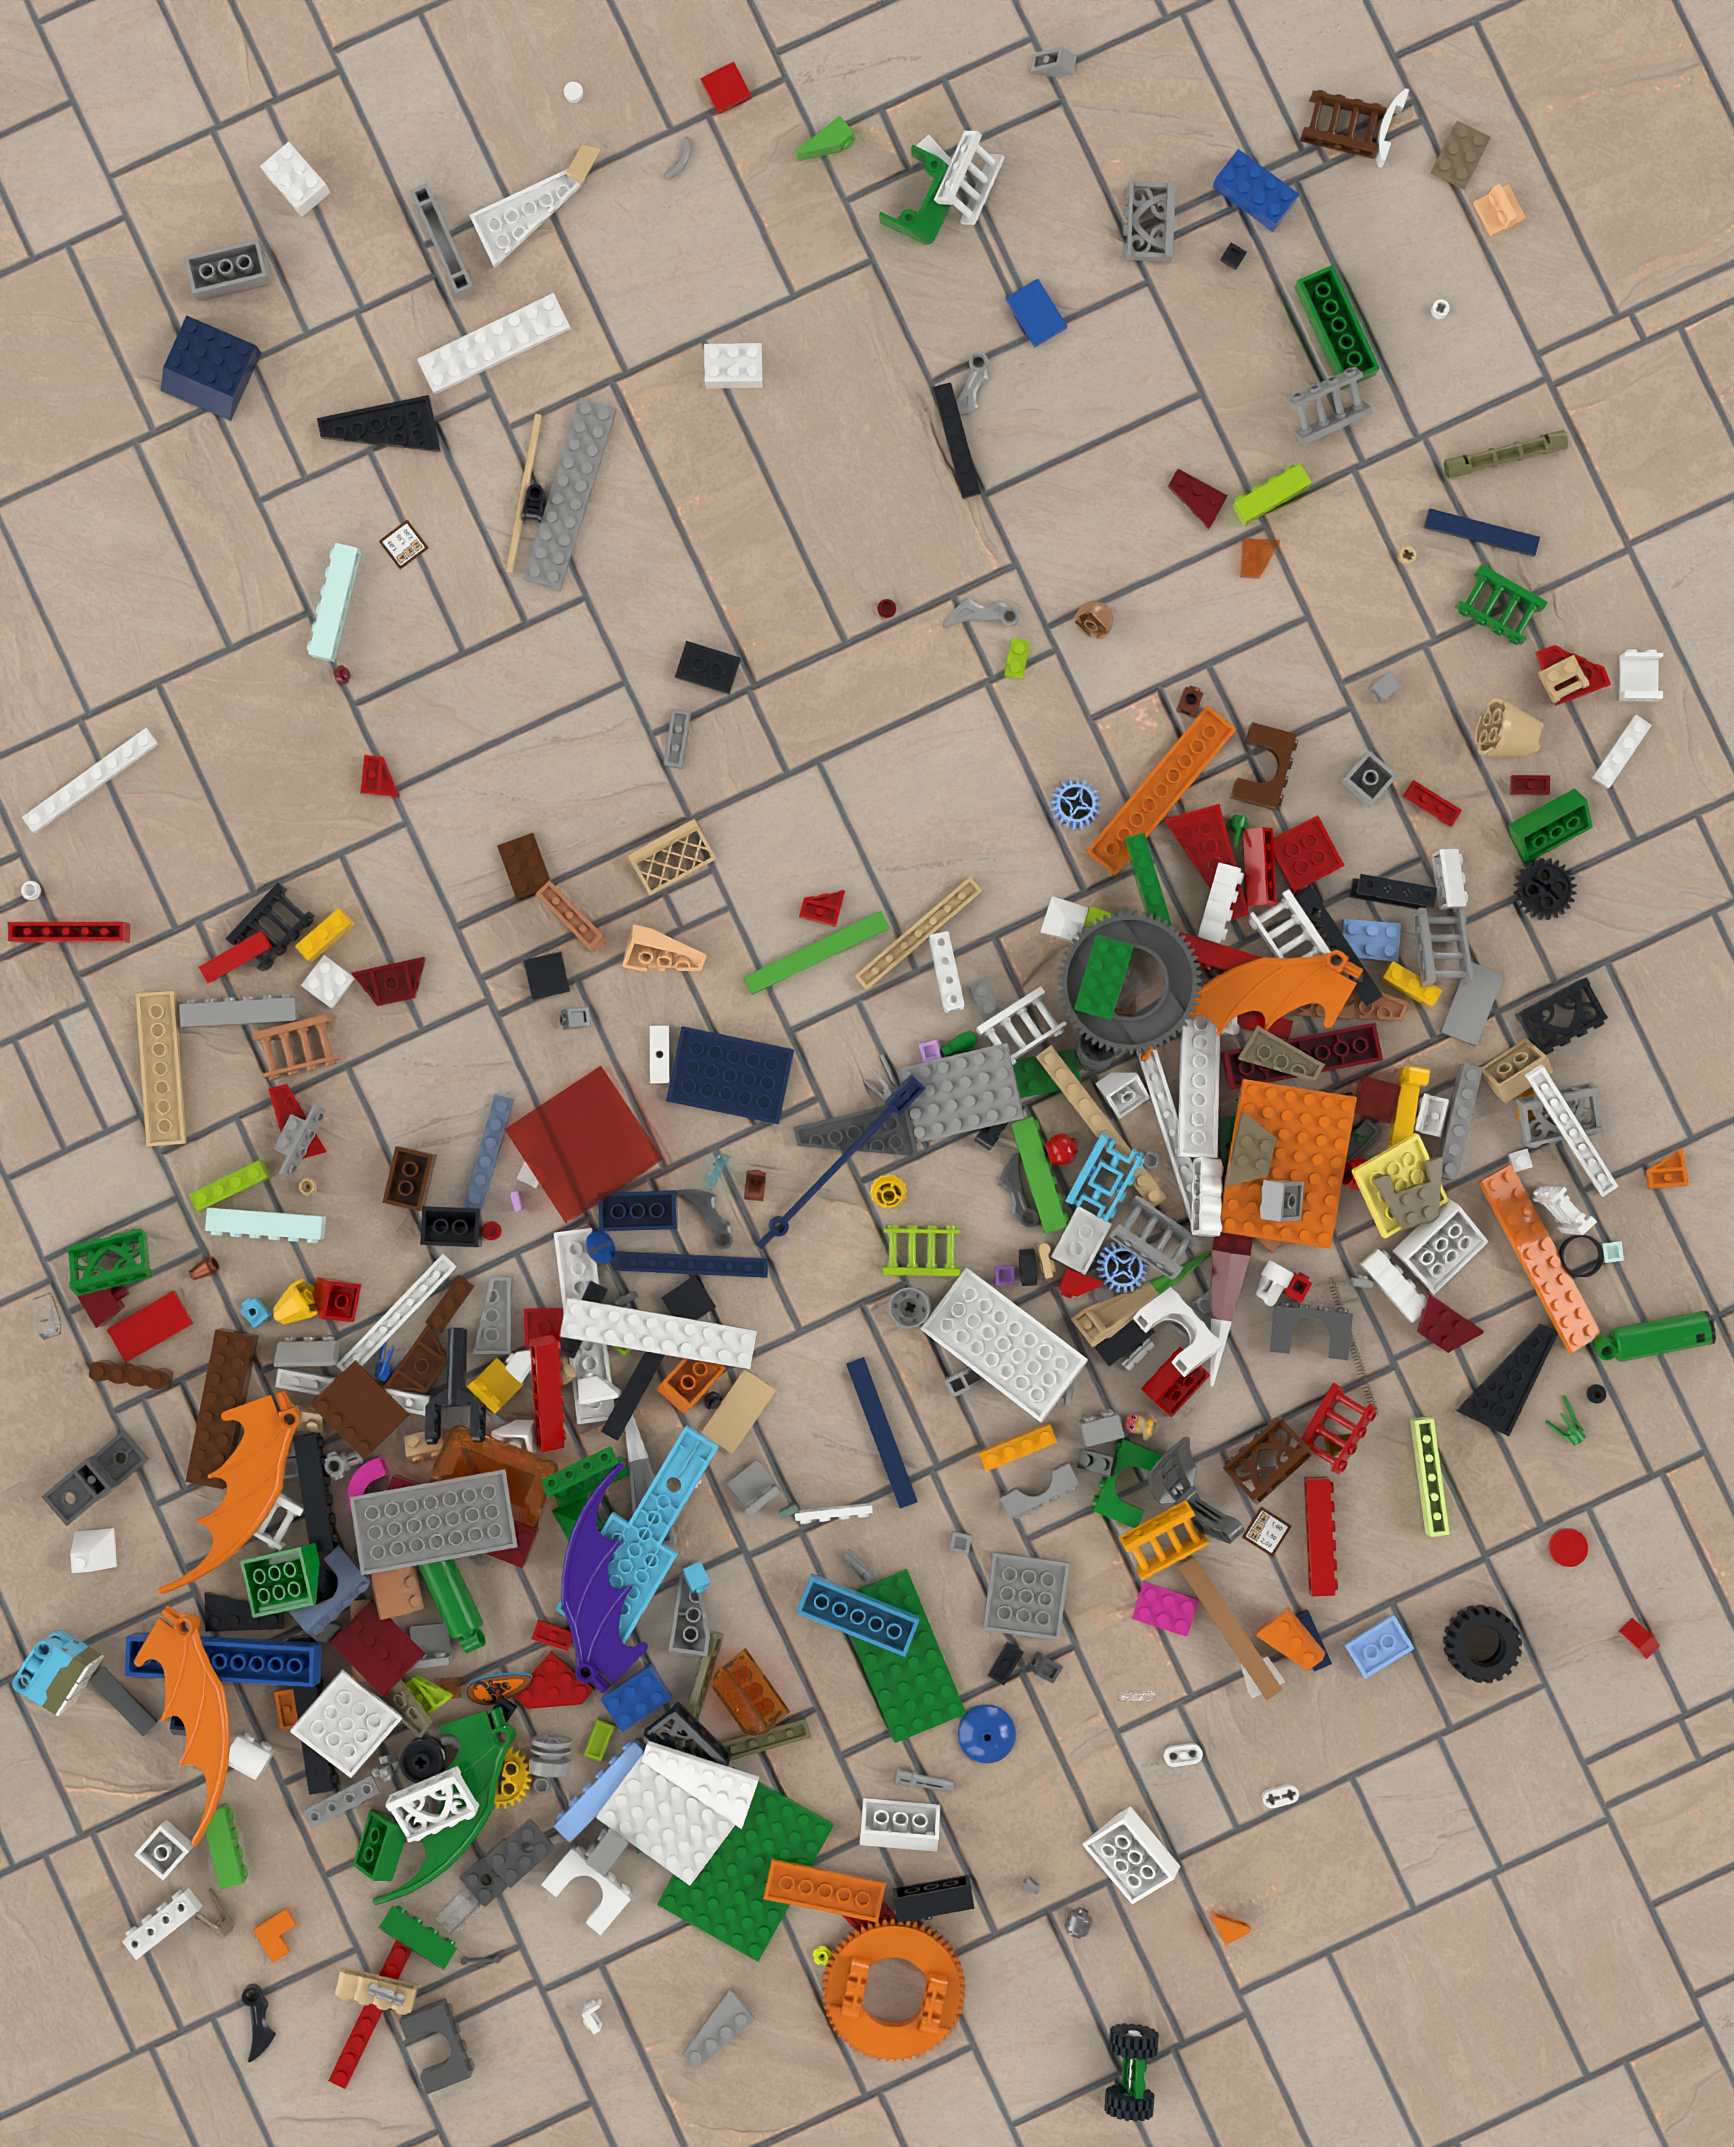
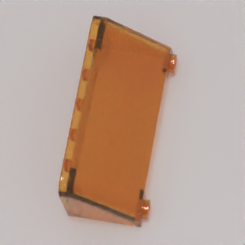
[430,1425,558,1529]

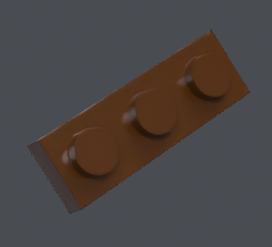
[425,1275,475,1333]

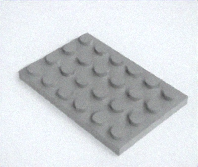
[897,1043,1025,1143]

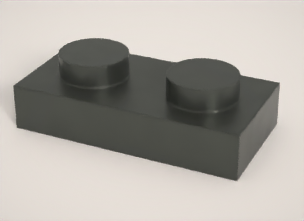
[1077,1449,1117,1476]

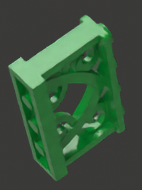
[67,1229,152,1296]

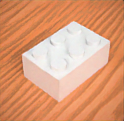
[260,142,331,217]
[704,343,763,389]

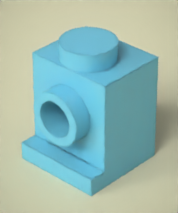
[240,1297,273,1328]

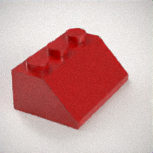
[1141,1347,1210,1418]

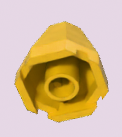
[273,1278,318,1325]

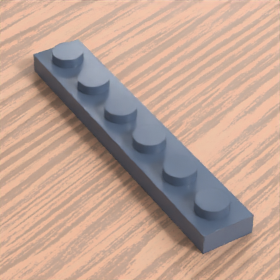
[463,1094,514,1210]

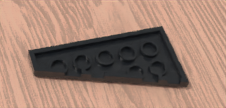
[317,395,441,452]
[1455,1323,1558,1436]

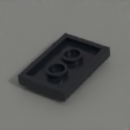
[675,641,741,695]

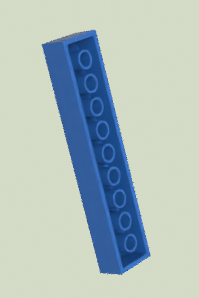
[125,1632,322,1687]

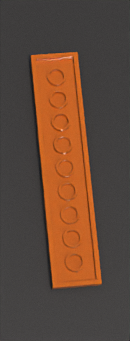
[1085,705,1237,877]
[1478,1164,1601,1353]

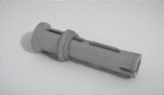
[894,1767,954,1793]

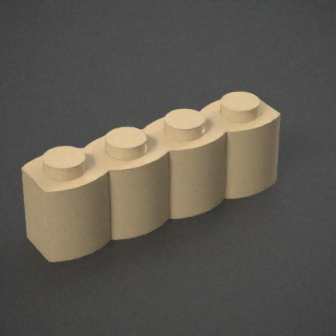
[335,1967,419,2015]

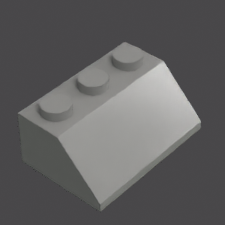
[274,1336,340,1367]

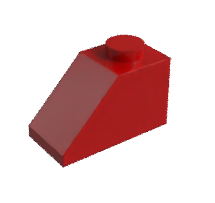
[1058,1268,1103,1299]

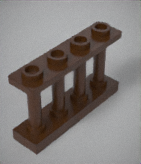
[1300,90,1387,159]

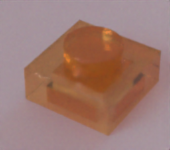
[440,1677,461,1698]

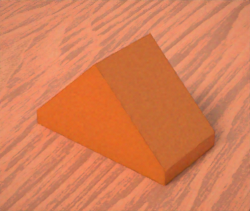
[1210,1911,1251,1945]

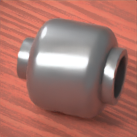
[1064,1907,1093,1939]

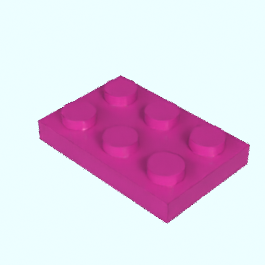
[1131,1581,1199,1637]

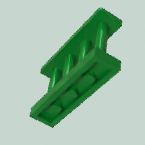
[1455,564,1548,645]
[541,1446,630,1508]

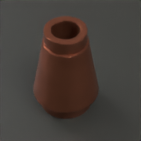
[189,1257,220,1280]

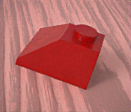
[313,1277,361,1322]

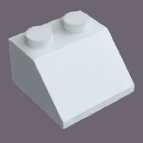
[228,1732,276,1780]

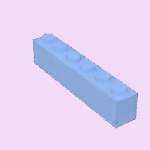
[553,1738,646,1843]

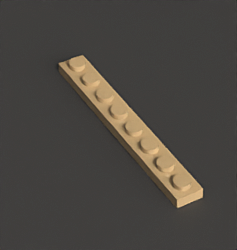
[854,877,982,991]

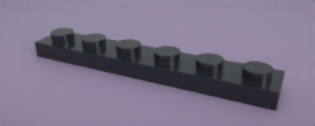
[932,382,981,499]

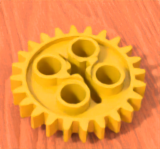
[494,1746,533,1809]

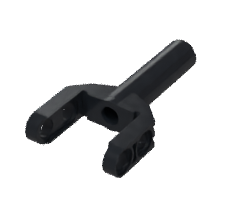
[425,1327,486,1445]

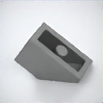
[1031,46,1077,78]

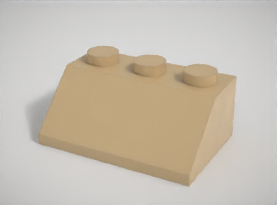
[1482,1038,1553,1103]

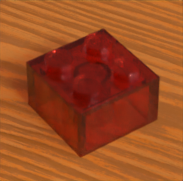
[1354,1075,1401,1124]

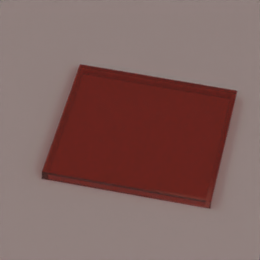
[504,1066,664,1224]

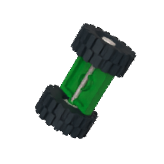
[1104,2023,1159,2122]

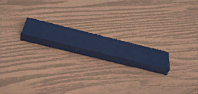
[1423,508,1540,557]

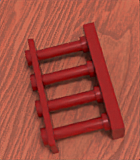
[1295,1382,1377,1475]

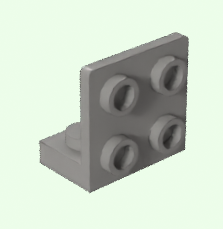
[728,1460,781,1516]
[410,1623,453,1669]

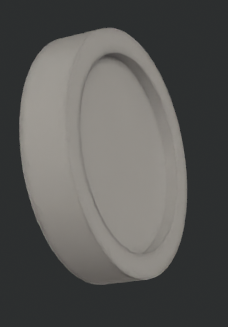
[1094,1284,1113,1302]

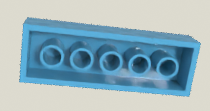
[796,1573,920,1657]

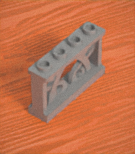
[1122,180,1176,263]
[1516,1082,1602,1148]

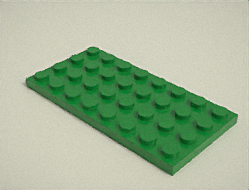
[851,1569,966,1743]

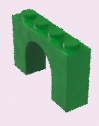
[1091,1438,1163,1528]

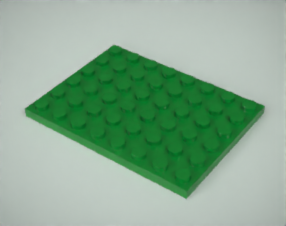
[657,1767,834,1962]

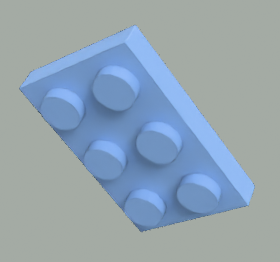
[1341,919,1401,962]
[1344,1614,1415,1679]

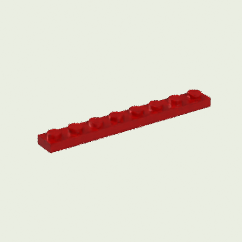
[328,1940,412,2089]

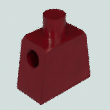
[77,1285,129,1328]

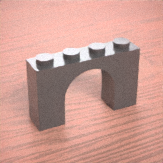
[1270,1302,1353,1360]
[399,1998,474,2094]

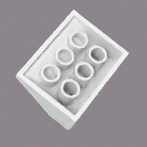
[1393,1198,1489,1295]
[1082,1806,1180,1904]

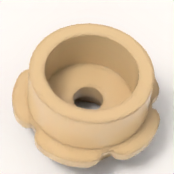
[298,1177,317,1196]

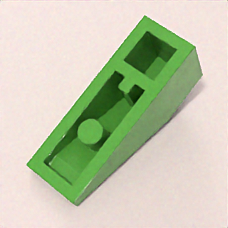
[796,116,854,161]

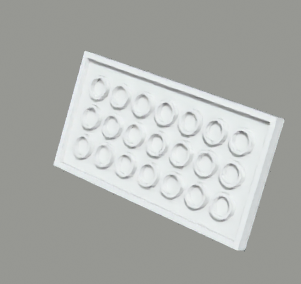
[920,1267,1088,1423]

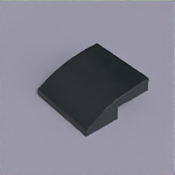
[524,952,570,1000]
[661,1275,716,1320]

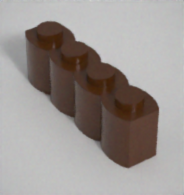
[89,1360,173,1389]

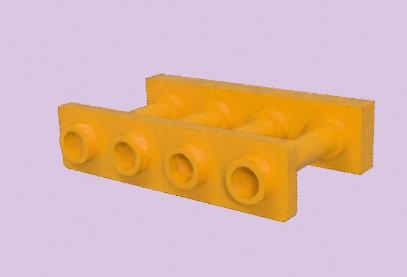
[1118,1500,1209,1580]

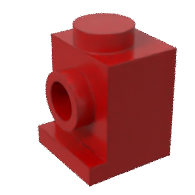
[1282,1272,1313,1303]

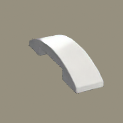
[1376,89,1409,168]

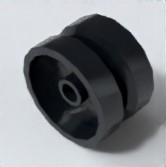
[400,1735,447,1783]

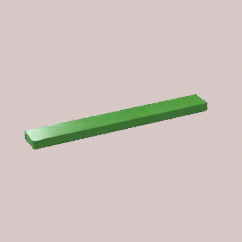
[743,911,889,995]

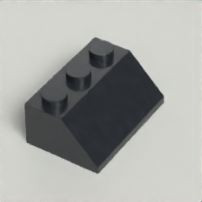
[420,1206,483,1247]

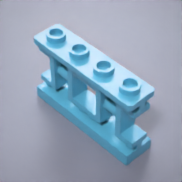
[1065,1131,1145,1222]

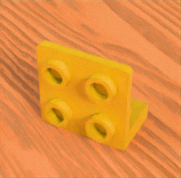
[467,1358,524,1414]

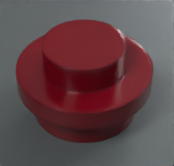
[877,599,896,618]
[334,665,350,684]

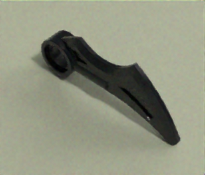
[241,1984,276,2063]

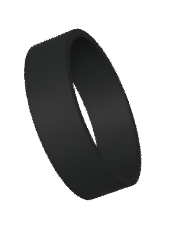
[1559,1235,1604,1277]

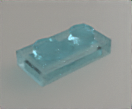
[704,1153,730,1190]

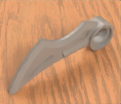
[956,352,988,416]
[944,598,1019,627]

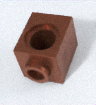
[1176,686,1204,718]

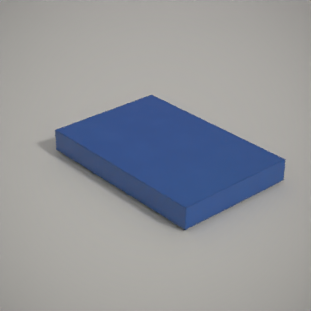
[1005,279,1068,348]

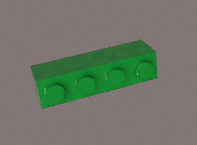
[378,1905,457,1970]

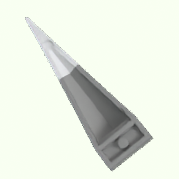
[625,1414,677,1545]

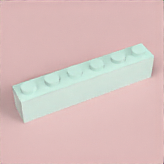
[307,543,361,663]
[205,1207,326,1243]

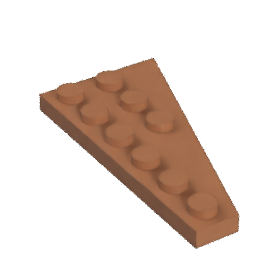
[1286,989,1409,1021]

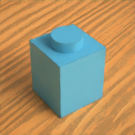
[682,1561,710,1594]

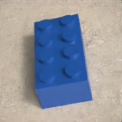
[1212,149,1299,232]

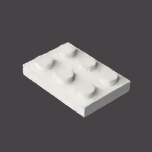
[1051,1207,1112,1275]

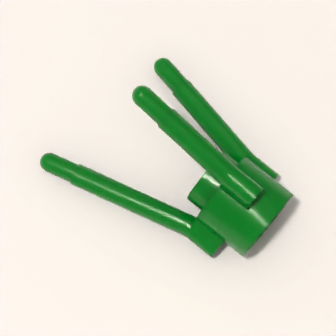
[1226,815,1249,852]
[1545,1395,1586,1446]

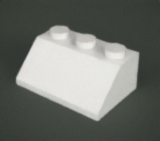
[1432,849,1468,911]

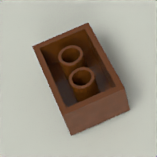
[382,1146,437,1211]

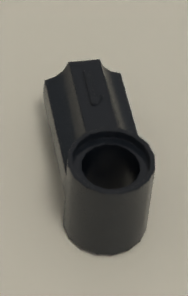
[974,1122,1008,1151]

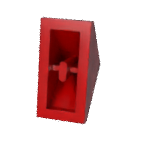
[1619,1618,1660,1659]

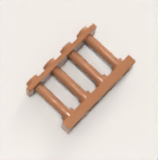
[536,880,607,952]
[252,1014,341,1081]

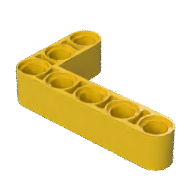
[1388,1066,1430,1149]

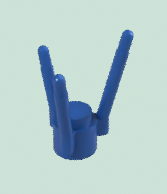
[374,1342,408,1382]

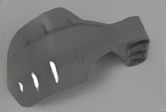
[1149,1436,1244,1544]

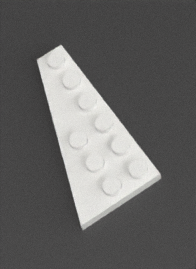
[469,169,581,268]
[641,1741,759,1829]

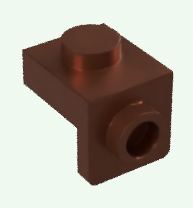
[744,1170,766,1201]

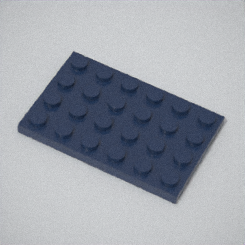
[666,1026,794,1125]

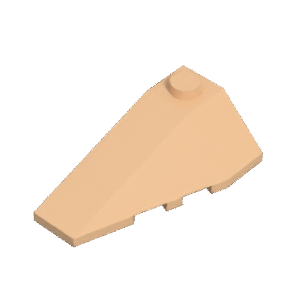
[622,924,706,971]

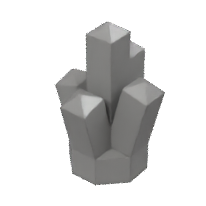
[372,1754,401,1782]

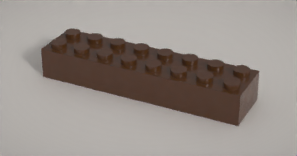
[185,1328,259,1489]

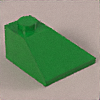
[552,1495,604,1541]

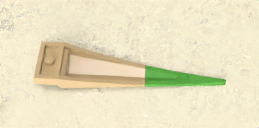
[1071,1251,1211,1348]

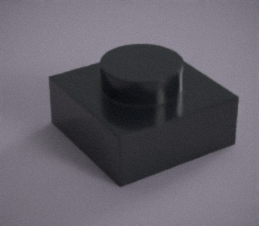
[1220,242,1247,270]

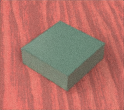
[778,1503,799,1520]

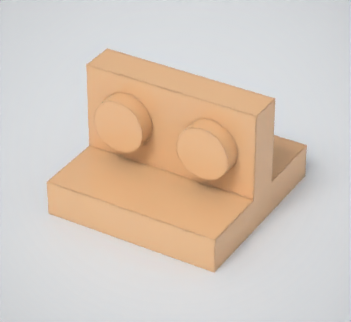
[1473,184,1526,237]

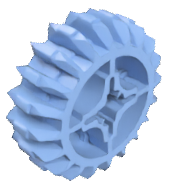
[1050,778,1102,830]
[1096,1243,1149,1293]

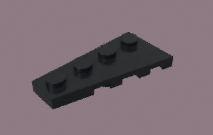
[204,1592,284,1632]

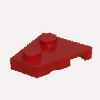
[360,755,398,798]
[799,890,845,927]

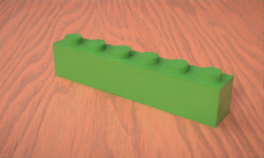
[1010,1116,1069,1234]

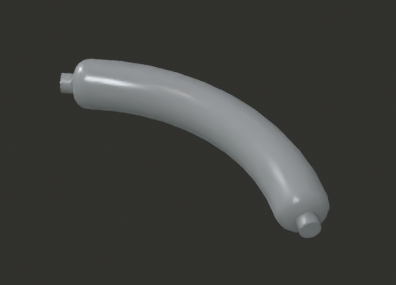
[664,137,691,179]

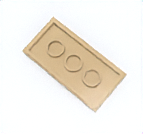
[701,1369,776,1454]

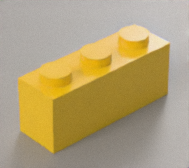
[295,908,356,962]
[1379,961,1443,1008]

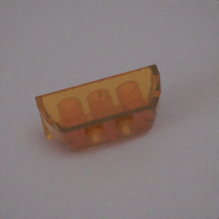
[711,1648,790,1736]

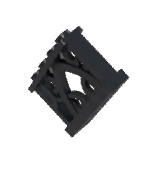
[1515,977,1608,1055]
[642,1702,731,1766]

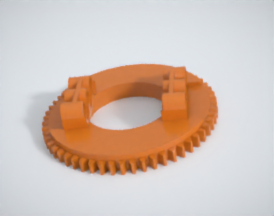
[822,1916,966,2062]

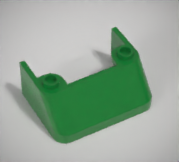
[879,144,960,245]

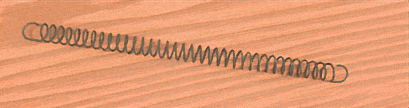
[1329,1277,1378,1416]

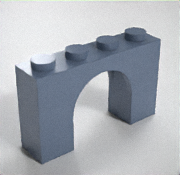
[289,1546,371,1638]

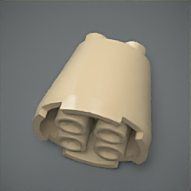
[1475,698,1544,757]

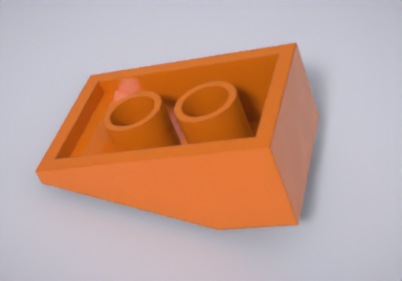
[656,1358,726,1415]

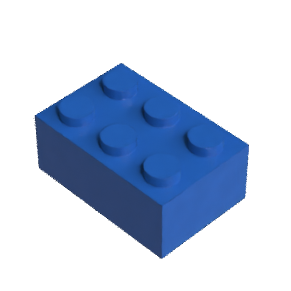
[601,1663,672,1732]

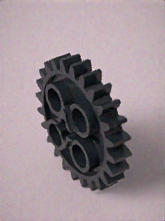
[1513,858,1577,920]

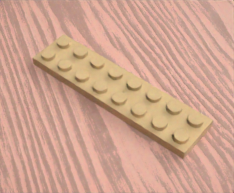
[135,991,187,1147]

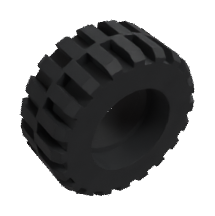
[1443,1605,1522,1684]

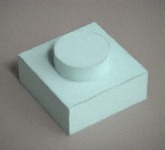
[1600,1241,1624,1263]

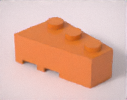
[1256,1607,1325,1671]

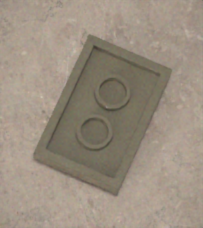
[1431,120,1491,190]

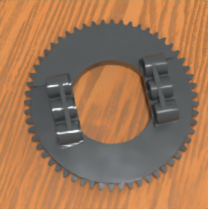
[1057,910,1202,1054]

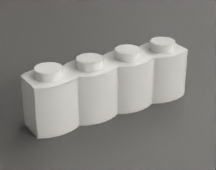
[1198,863,1244,943]
[1191,1157,1224,1237]
[1359,1249,1427,1323]

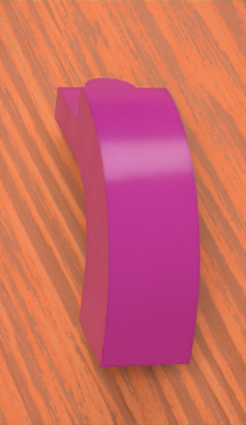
[347,1455,389,1511]

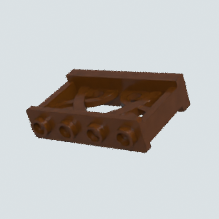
[1223,1416,1314,1505]

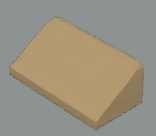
[566,145,601,184]

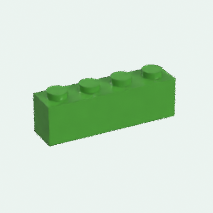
[201,1803,248,1890]

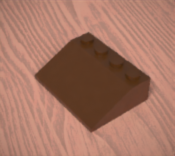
[310,1360,410,1459]

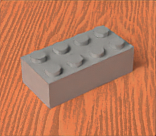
[184,239,272,301]

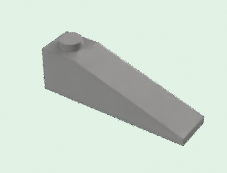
[668,1574,710,1657]

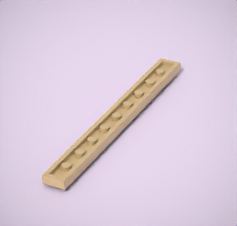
[1035,1045,1167,1207]

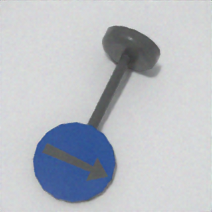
[585,1230,639,1307]

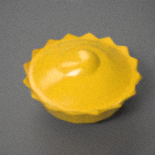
[870,1174,907,1209]

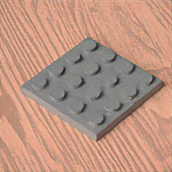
[983,1552,1070,1641]

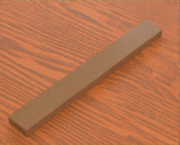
[1178,1557,1283,1700]

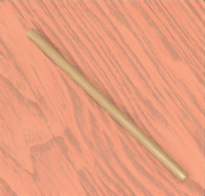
[506,414,542,574]

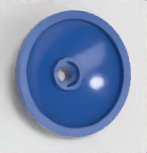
[958,1704,1016,1764]

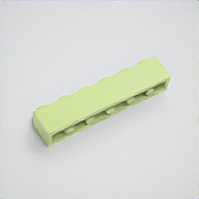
[1410,1416,1450,1537]

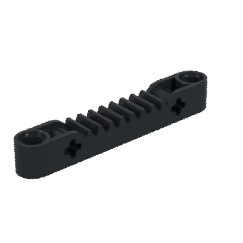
[1293,884,1383,1007]

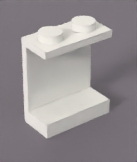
[1619,649,1663,702]

